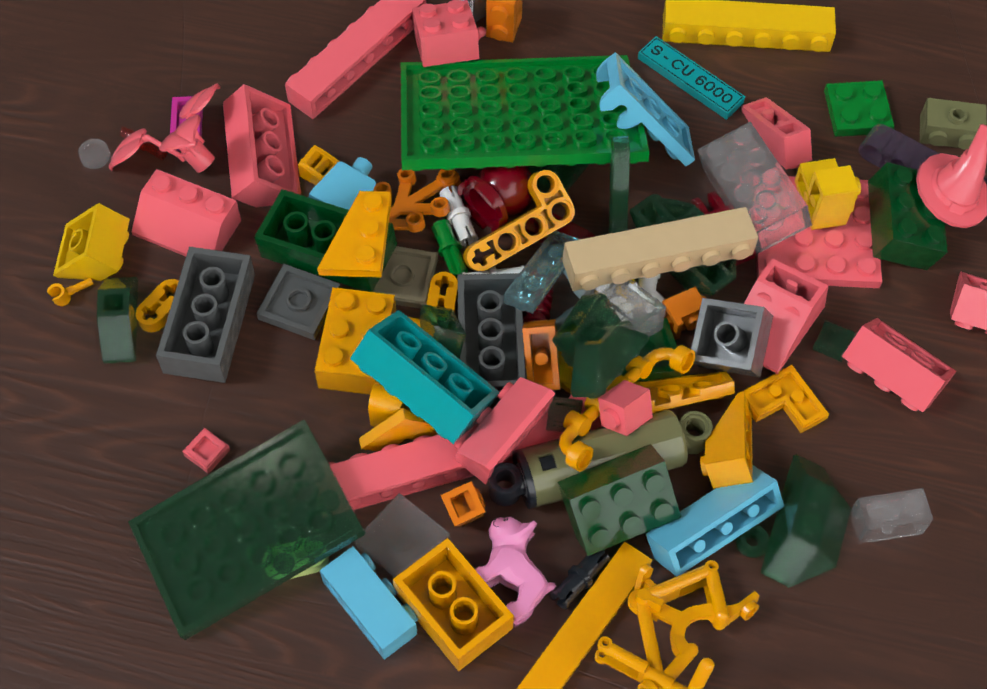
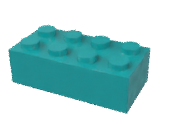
[350,310,499,444]

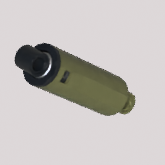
[488,410,713,509]

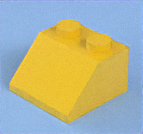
[53,203,130,281]

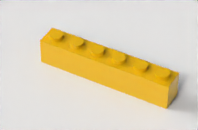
[662,0,836,52]

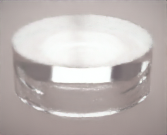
[78,139,110,169]

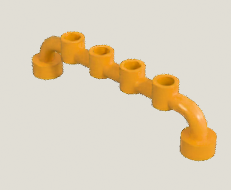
[559,345,695,472]

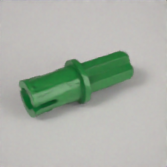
[431,219,468,279]

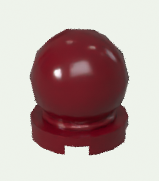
[458,166,533,232]

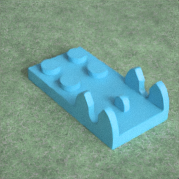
[596,52,695,166]

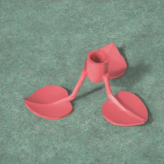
[109,83,221,173]

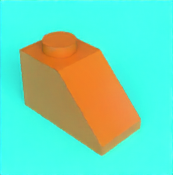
[522,319,560,390]

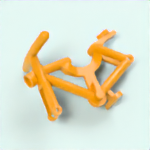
[594,560,760,689]

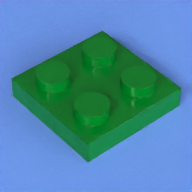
[824,80,894,137]

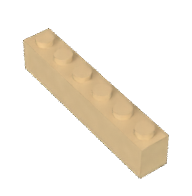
[562,207,758,291]

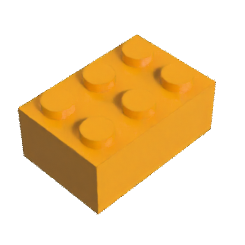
[315,287,396,395]
[393,538,514,671]

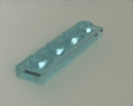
[503,231,580,314]

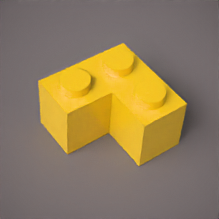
[794,158,861,230]

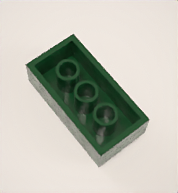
[254,189,397,292]

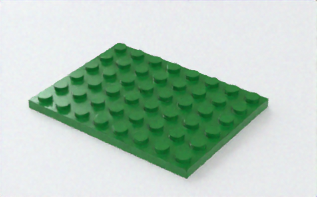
[401,55,649,171]

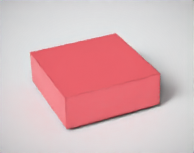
[182,428,230,474]

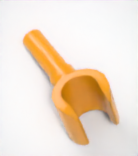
[47,278,94,307]

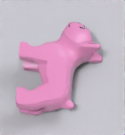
[475,517,556,627]

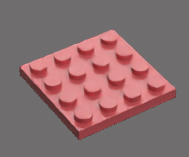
[753,175,882,288]

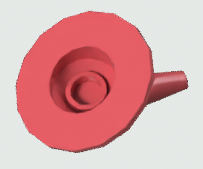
[916,124,987,228]

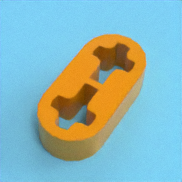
[426,272,458,330]
[135,279,179,332]

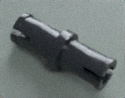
[550,550,610,610]

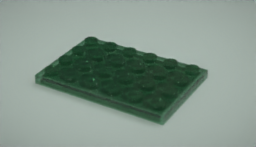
[128,420,366,640]

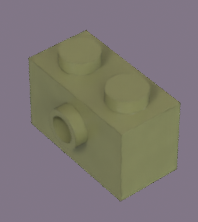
[920,98,987,150]

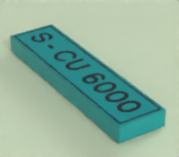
[637,36,745,120]

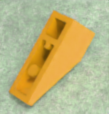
[700,392,753,489]

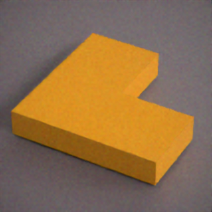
[742,365,829,433]
[359,408,439,452]

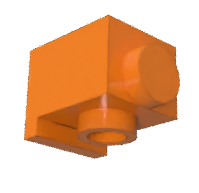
[659,287,706,340]
[441,481,486,527]

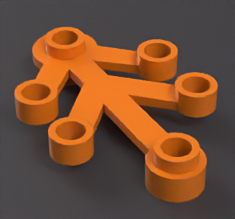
[373,169,461,233]

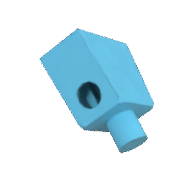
[309,157,376,210]

